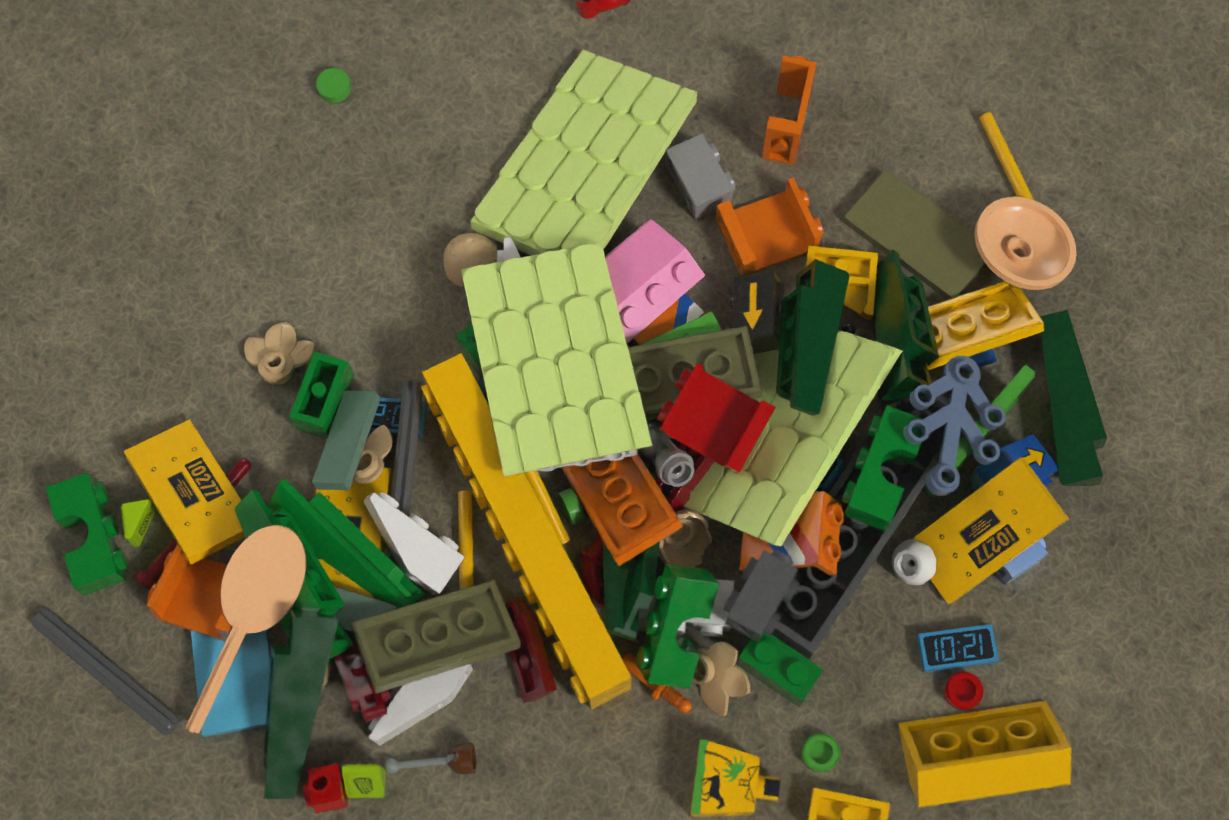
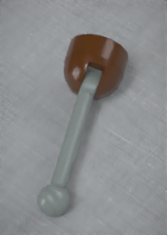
[384,743,477,775]

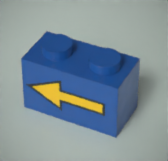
[974,434,1058,488]

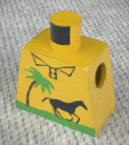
[690,739,781,817]

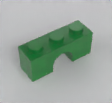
[841,405,923,532]
[45,473,128,596]
[636,563,719,689]

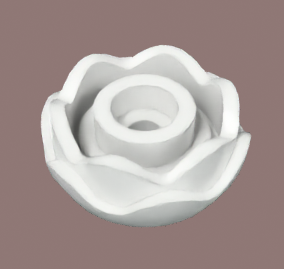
[891,539,936,586]

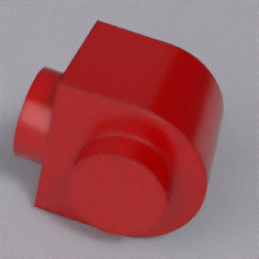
[304,763,348,814]

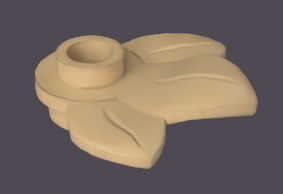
[244,322,315,385]
[353,425,392,484]
[692,642,750,717]

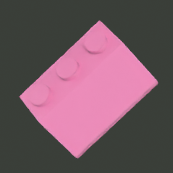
[605,219,706,343]

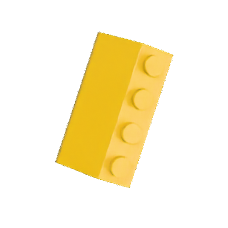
[898,701,1071,807]

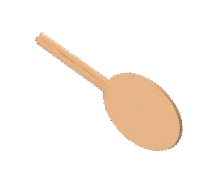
[185,525,306,734]

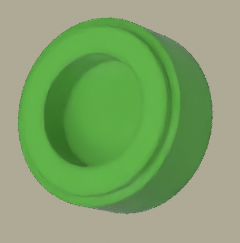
[316,68,351,103]
[558,488,585,526]
[801,733,840,773]

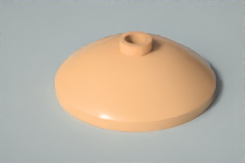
[975,197,1077,290]

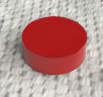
[944,671,983,711]

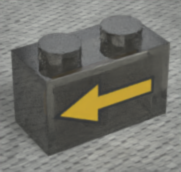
[729,270,786,354]

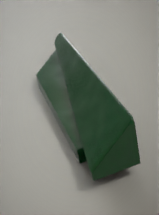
[875,250,939,401]
[776,259,849,416]
[1040,309,1107,486]
[603,464,660,641]
[263,608,338,799]

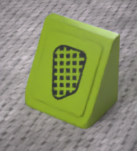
[121,500,157,547]
[342,764,386,798]

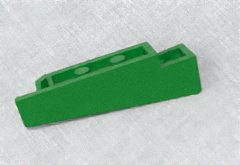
[267,478,425,608]
[235,490,354,659]

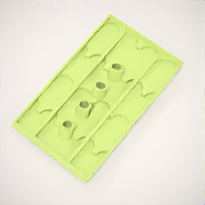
[471,50,697,256]
[461,242,652,477]
[683,311,902,546]

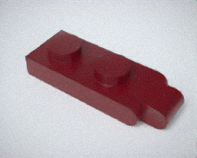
[505,597,557,703]
[333,633,390,722]

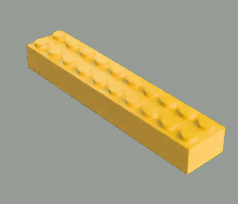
[421,353,631,710]

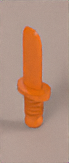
[622,652,692,713]

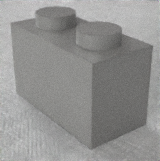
[665,133,736,220]

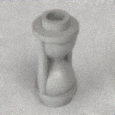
[638,421,694,487]

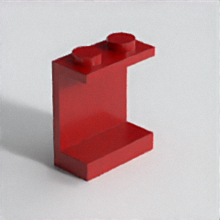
[657,363,776,474]

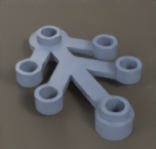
[903,356,1006,496]

